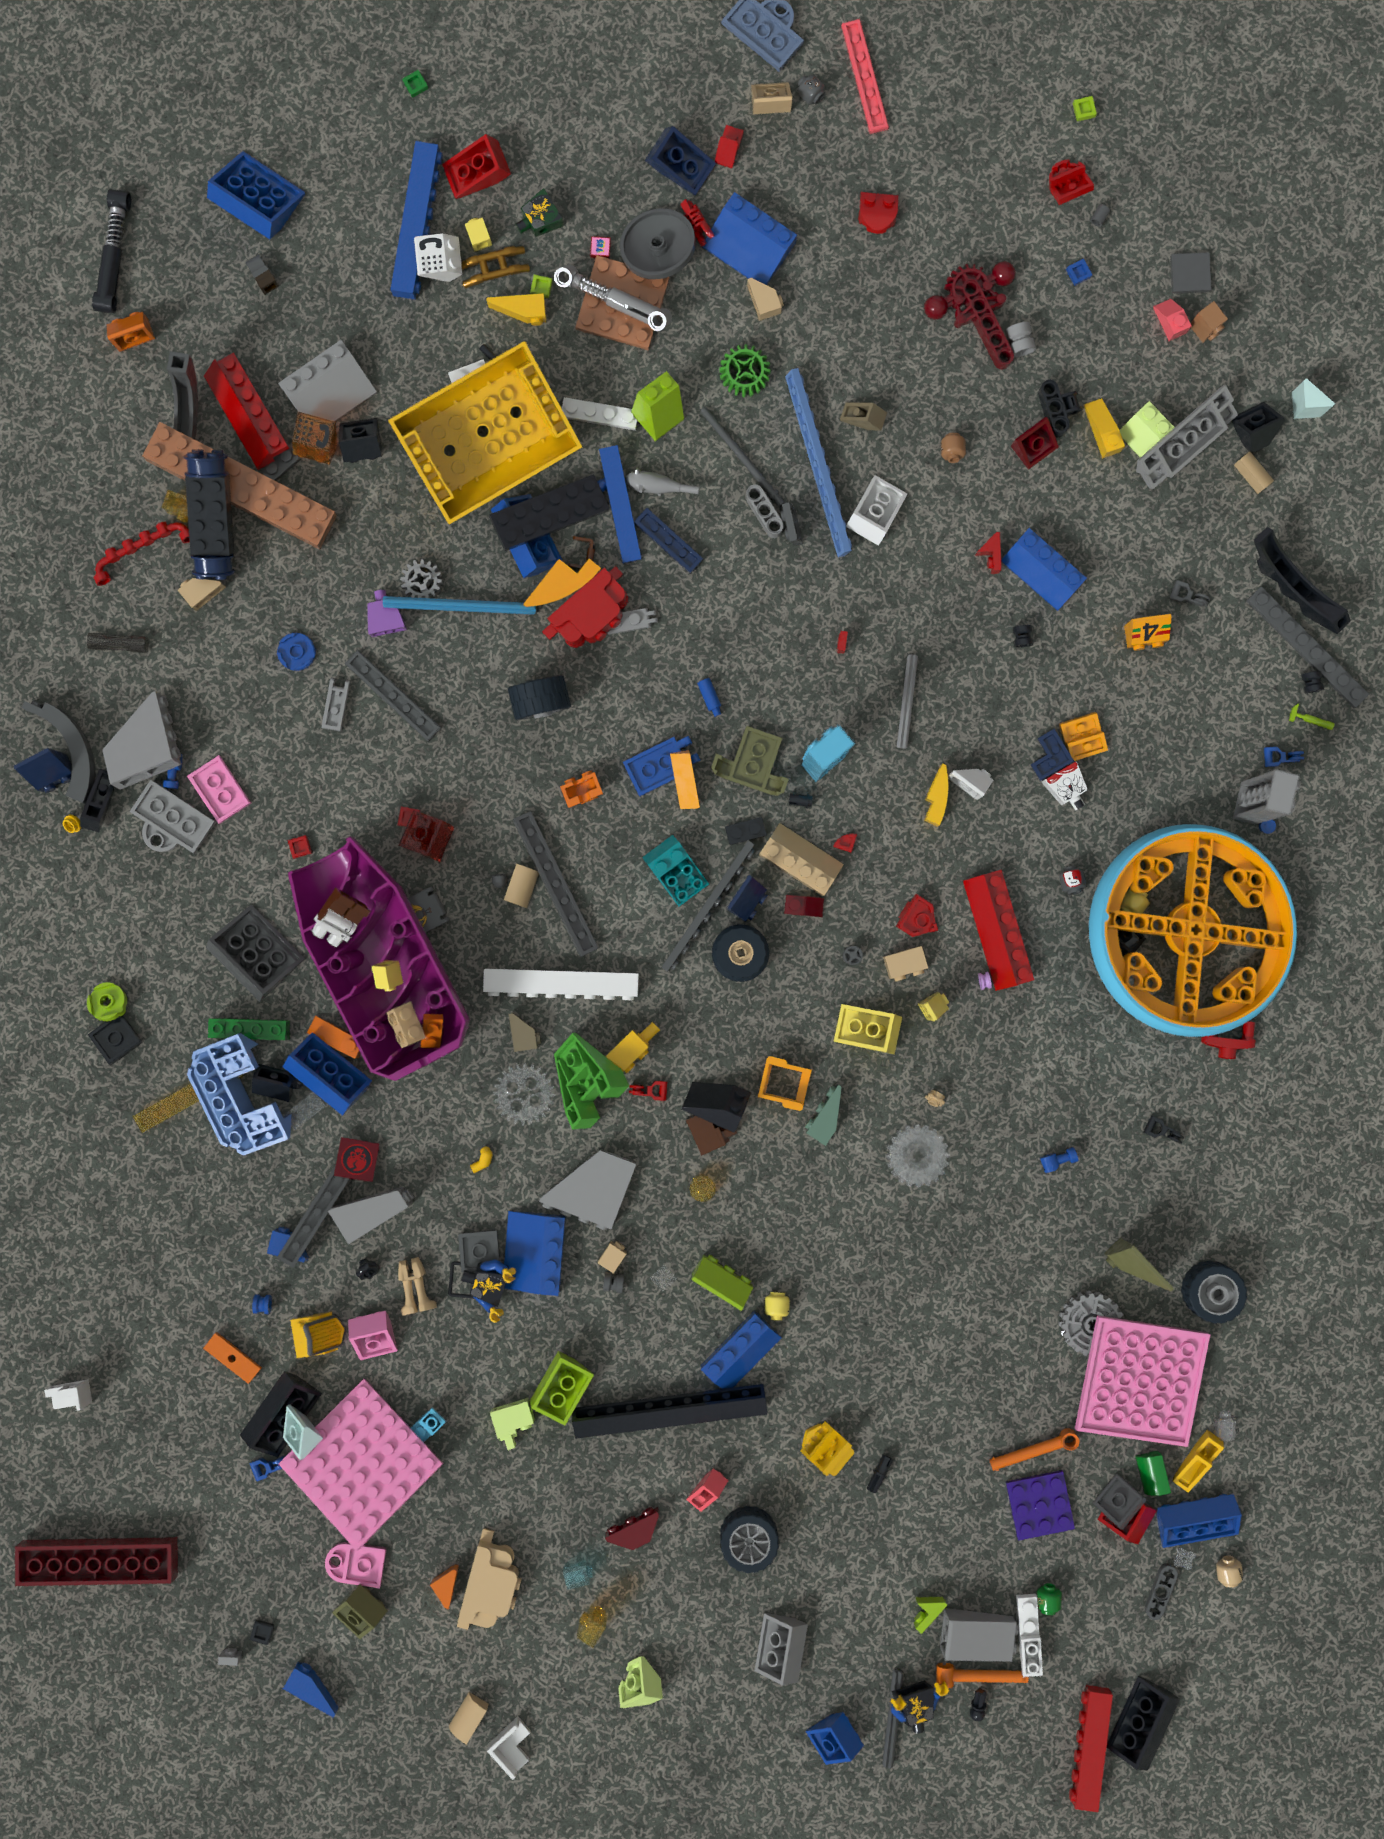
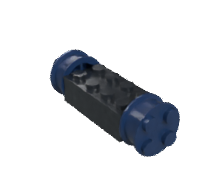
[183,449,235,580]

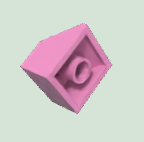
[348,1311,398,1360]

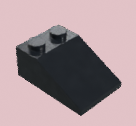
[681,1082,751,1133]

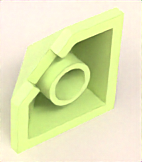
[619,1656,663,1708]

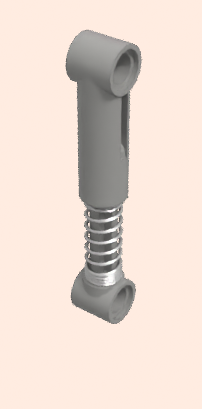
[554,264,672,331]

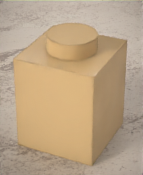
[597,1241,627,1274]

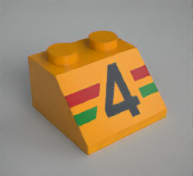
[1124,614,1171,651]

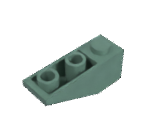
[805,1084,842,1146]

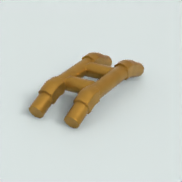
[461,246,530,288]

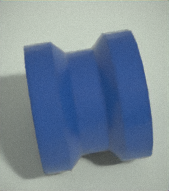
[252,1294,272,1314]

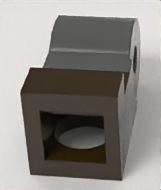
[246,254,279,295]

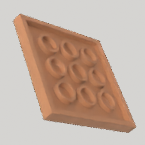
[575,255,670,350]

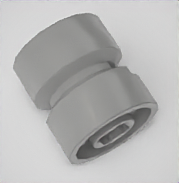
[1006,322,1037,357]

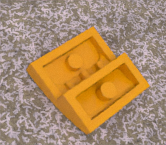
[1059,712,1108,761]

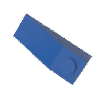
[283,1662,339,1718]

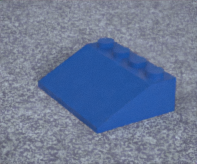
[207,151,305,240]
[702,192,797,285]
[504,1211,566,1296]

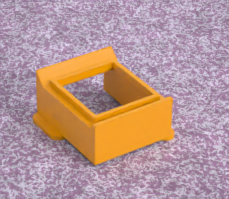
[758,1056,812,1111]

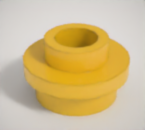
[63,814,82,833]

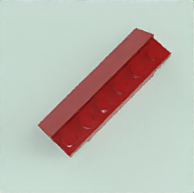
[204,352,289,470]
[963,870,1034,991]

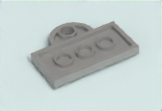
[129,780,216,854]

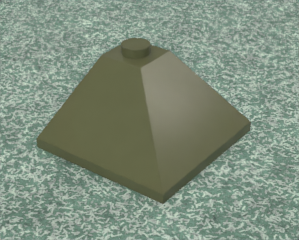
[1104,1238,1174,1292]

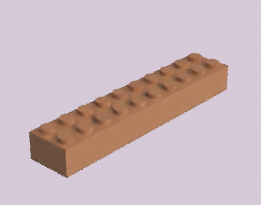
[142,422,337,549]

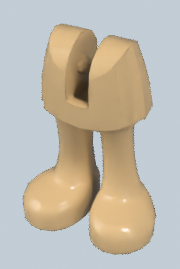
[398,1257,437,1315]

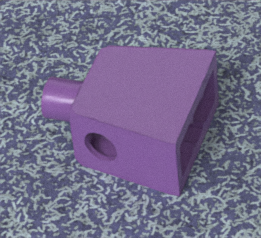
[367,590,407,637]

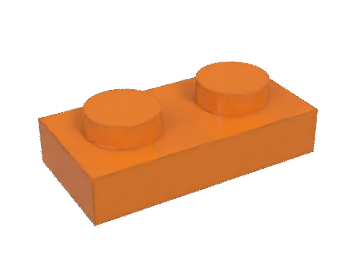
[420,1014,443,1048]

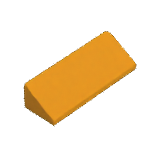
[670,750,700,809]

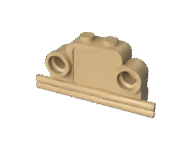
[457,1528,521,1630]

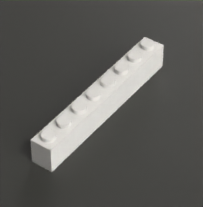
[483,969,639,1000]

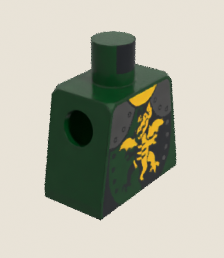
[515,188,564,237]

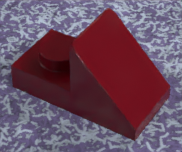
[784,895,824,917]

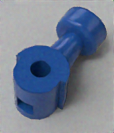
[163,754,183,789]
[1040,1147,1079,1173]

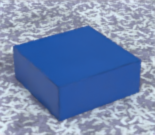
[1066,259,1092,286]

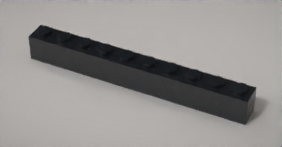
[572,1384,767,1439]

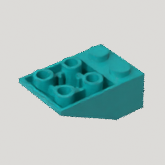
[642,835,709,907]

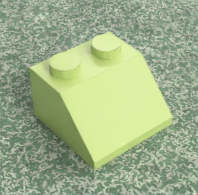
[1119,401,1175,457]

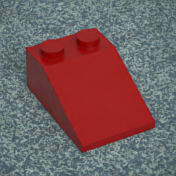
[442,134,511,199]

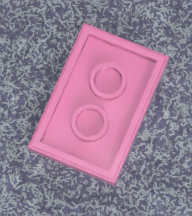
[187,755,251,824]

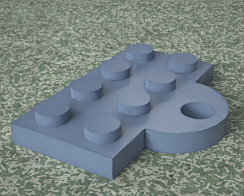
[722,0,804,72]

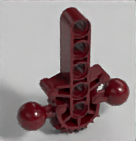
[924,261,1016,370]

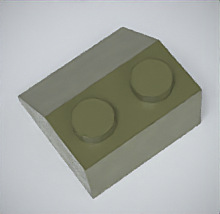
[332,1584,388,1639]

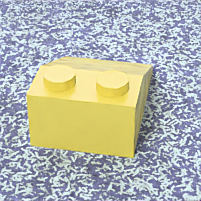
[834,1004,902,1055]

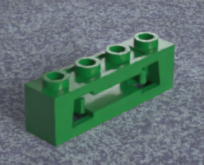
[208,1018,291,1040]

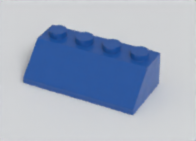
[491,494,563,578]
[1001,528,1087,611]
[701,1310,782,1389]
[1157,1494,1241,1548]

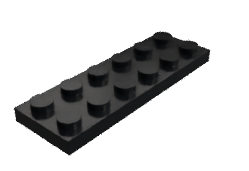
[489,474,610,551]

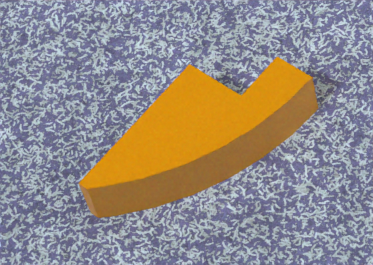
[523,559,601,607]

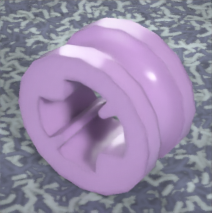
[978,972,992,990]

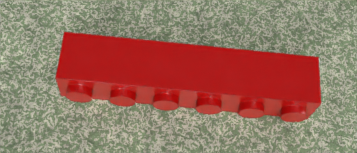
[1069,1685,1113,1812]

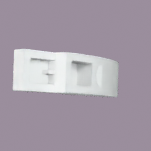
[1016,1594,1043,1677]

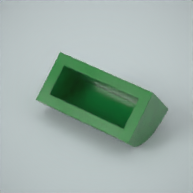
[1135,1450,1171,1496]

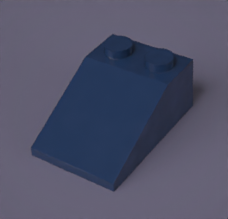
[645,126,716,195]
[13,748,72,793]
[726,875,768,922]

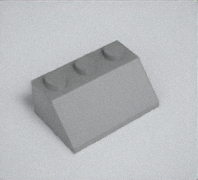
[755,1613,808,1686]

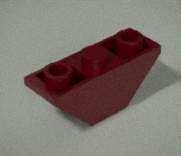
[605,1507,659,1550]

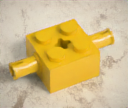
[606,1022,660,1074]

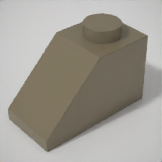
[840,402,887,431]
[509,1013,541,1052]

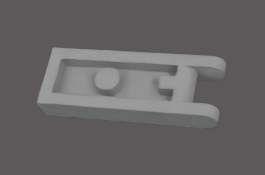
[321,678,350,732]

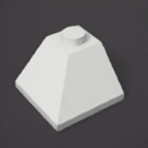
[948,769,993,800]

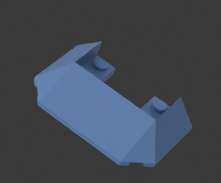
[187,1033,292,1155]

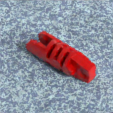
[680,199,714,246]

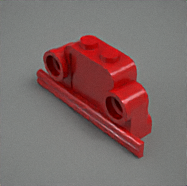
[542,566,628,648]

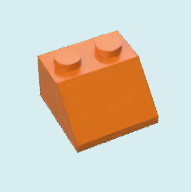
[107,312,155,352]

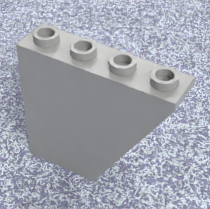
[102,691,181,790]
[539,1149,637,1231]

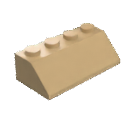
[759,823,844,896]

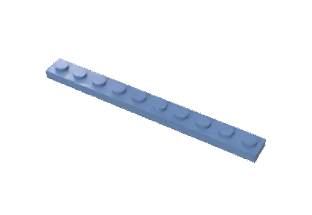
[785,368,852,557]

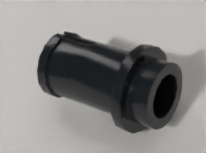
[789,793,813,809]

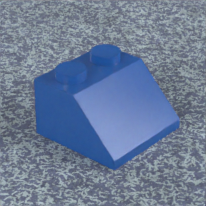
[805,1712,864,1765]

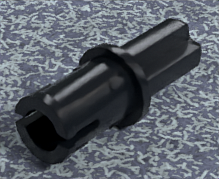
[867,1454,893,1493]

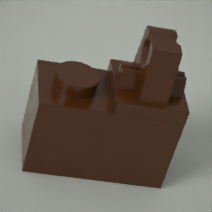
[686,1115,737,1156]

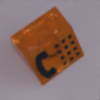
[292,412,337,465]

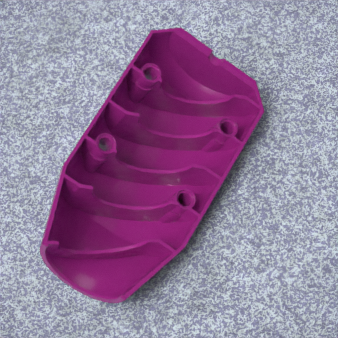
[288,837,471,1081]

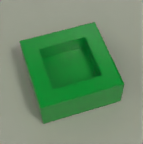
[402,70,428,98]

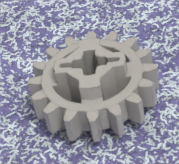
[400,559,443,598]

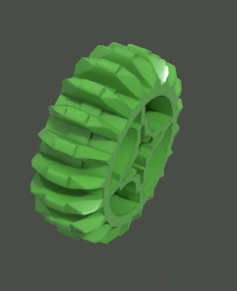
[719,344,771,397]

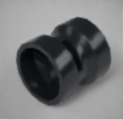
[1013,625,1033,648]
[1302,671,1324,694]

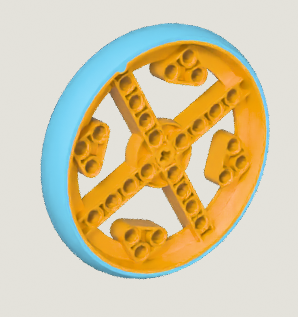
[1089,824,1297,1037]

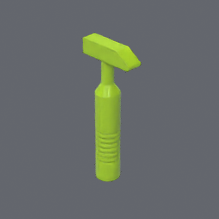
[1288,704,1335,730]

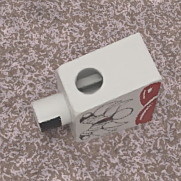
[1042,762,1087,810]

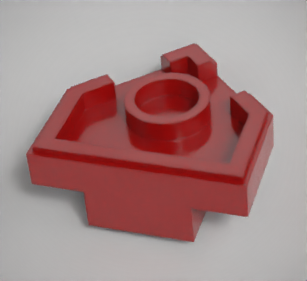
[896,894,938,937]

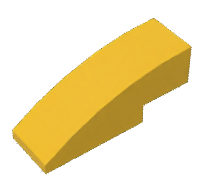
[924,764,948,827]
[1172,1430,1224,1493]

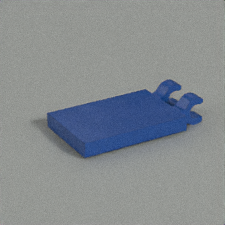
[623,736,701,797]

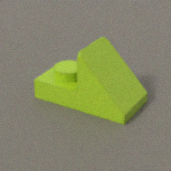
[914,1597,947,1634]

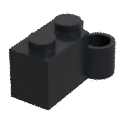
[252,1064,303,1102]

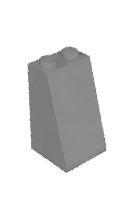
[328,1186,414,1244]
[940,1608,1019,1662]

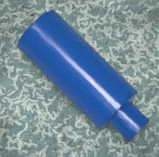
[697,678,721,717]

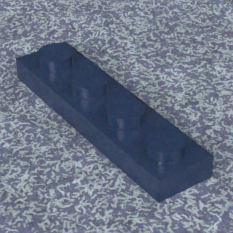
[634,508,703,574]

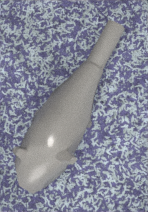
[625,468,700,496]

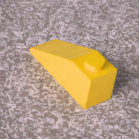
[487,293,547,326]
[1083,398,1125,458]

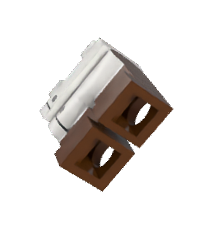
[312,887,371,947]

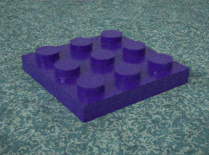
[1006,1470,1075,1541]

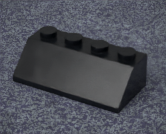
[240,1371,322,1457]
[1106,1676,1180,1770]

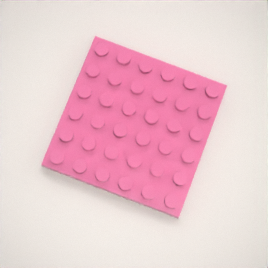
[1075,1315,1210,1447]
[279,1379,444,1551]

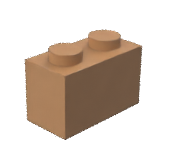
[1190,301,1228,343]

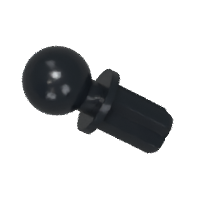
[970,1688,987,1722]

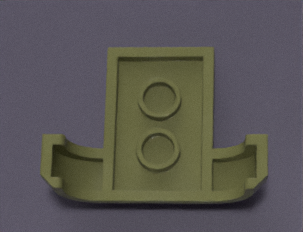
[711,726,789,796]

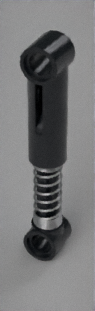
[92,189,132,314]

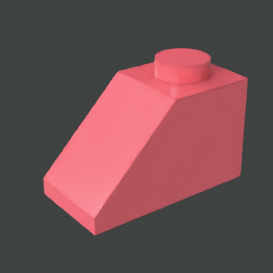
[1153,299,1192,341]
[686,1468,729,1511]

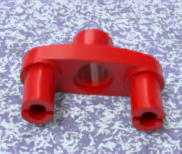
[1201,1021,1256,1059]

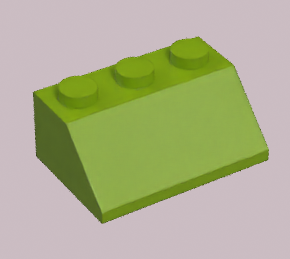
[692,1254,753,1311]
[530,1351,594,1426]

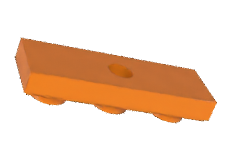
[203,1332,262,1384]

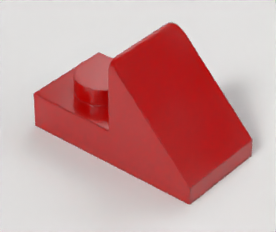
[715,125,744,169]
[975,532,1001,574]

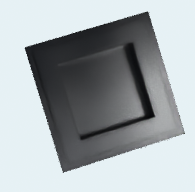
[249,1619,274,1645]

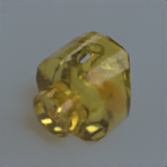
[690,1175,715,1202]

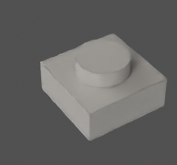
[218,1648,242,1666]

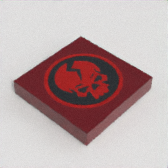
[334,1137,379,1182]

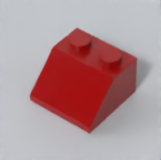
[1097,1503,1157,1544]

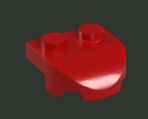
[1049,159,1094,205]
[858,192,899,234]

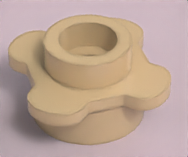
[925,1090,945,1107]

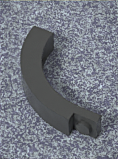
[167,351,198,440]
[21,700,95,804]

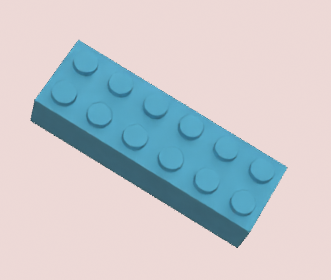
[802,725,854,782]

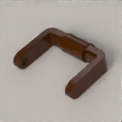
[568,536,595,569]

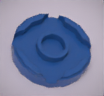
[277,633,316,671]

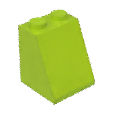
[631,371,684,441]

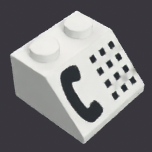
[414,233,462,282]

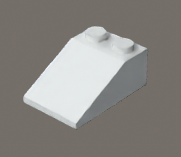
[846,475,907,546]

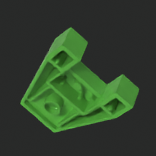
[554,1033,629,1130]

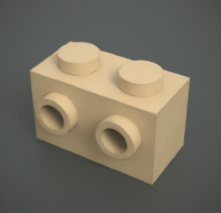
[387,1002,426,1048]

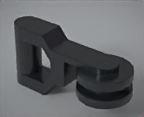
[1143,1115,1184,1144]

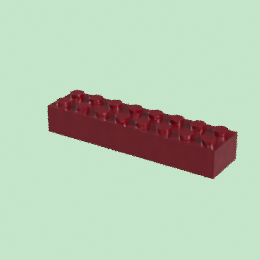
[15,1537,178,1586]

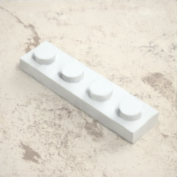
[562,397,637,431]

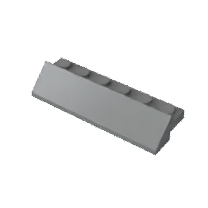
[1136,385,1238,489]

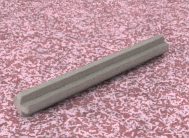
[897,654,918,749]

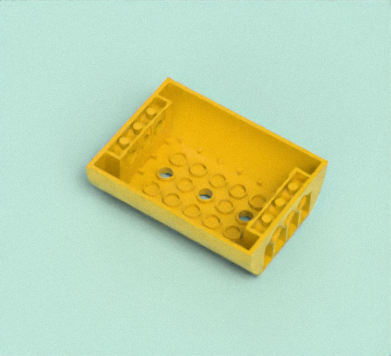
[388,341,582,524]

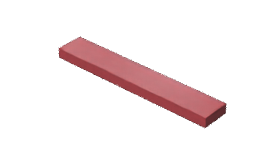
[841,19,889,134]

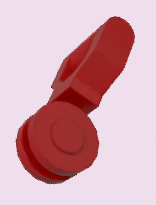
[629,1080,668,1101]

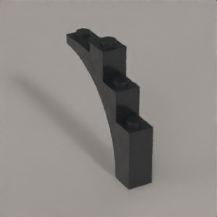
[1254,527,1351,634]

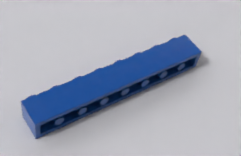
[391,141,443,300]

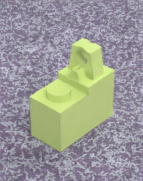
[490,1398,535,1450]

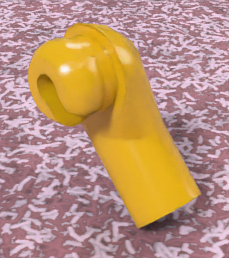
[470,1146,493,1173]

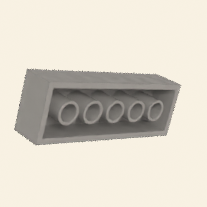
[1233,770,1300,824]

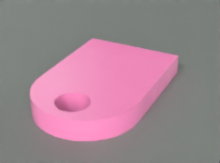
[325,1542,387,1588]

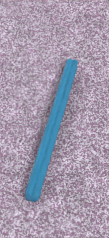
[383,596,536,615]

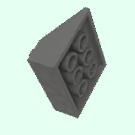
[206,905,305,1002]

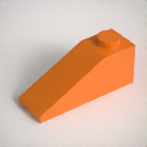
[307,1016,361,1059]

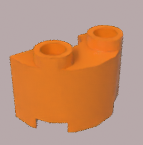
[560,770,603,808]

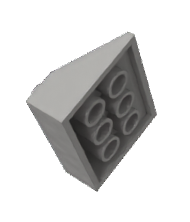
[278,340,377,436]

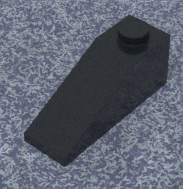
[80,769,115,833]

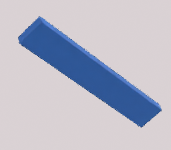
[599,445,642,563]

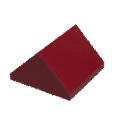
[1011,417,1059,469]

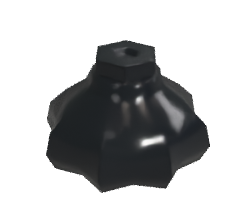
[356,1259,380,1280]

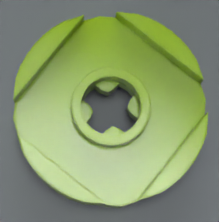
[87,982,127,1021]

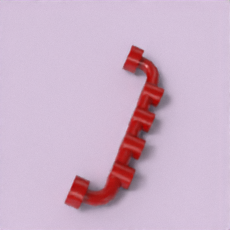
[93,522,190,586]

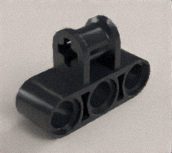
[1038,379,1083,438]

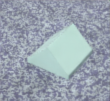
[1292,378,1335,419]
[283,1405,323,1460]

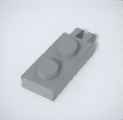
[608,608,658,635]

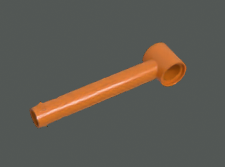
[989,1428,1079,1471]
[936,1663,1028,1688]

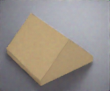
[751,82,792,114]

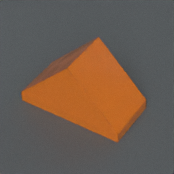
[430,1564,459,1609]

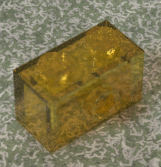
[161,490,188,523]
[576,1605,607,1648]

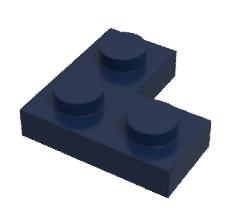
[1031,729,1074,782]

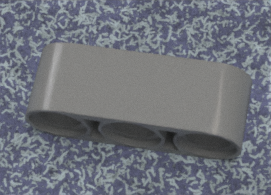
[746,485,783,538]

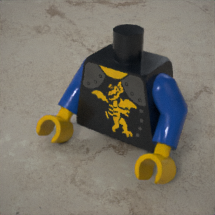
[461,1259,516,1323]
[890,1680,949,1733]

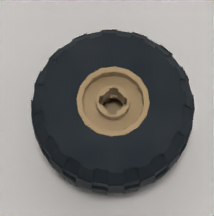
[712,924,769,982]

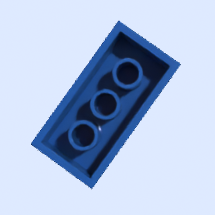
[283,1032,372,1116]

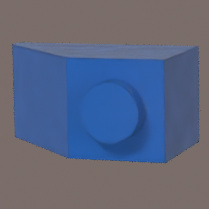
[267,1226,309,1263]

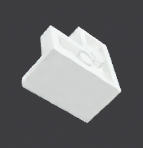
[45,1379,92,1411]
[487,1716,531,1780]

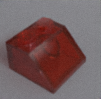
[398,810,454,862]

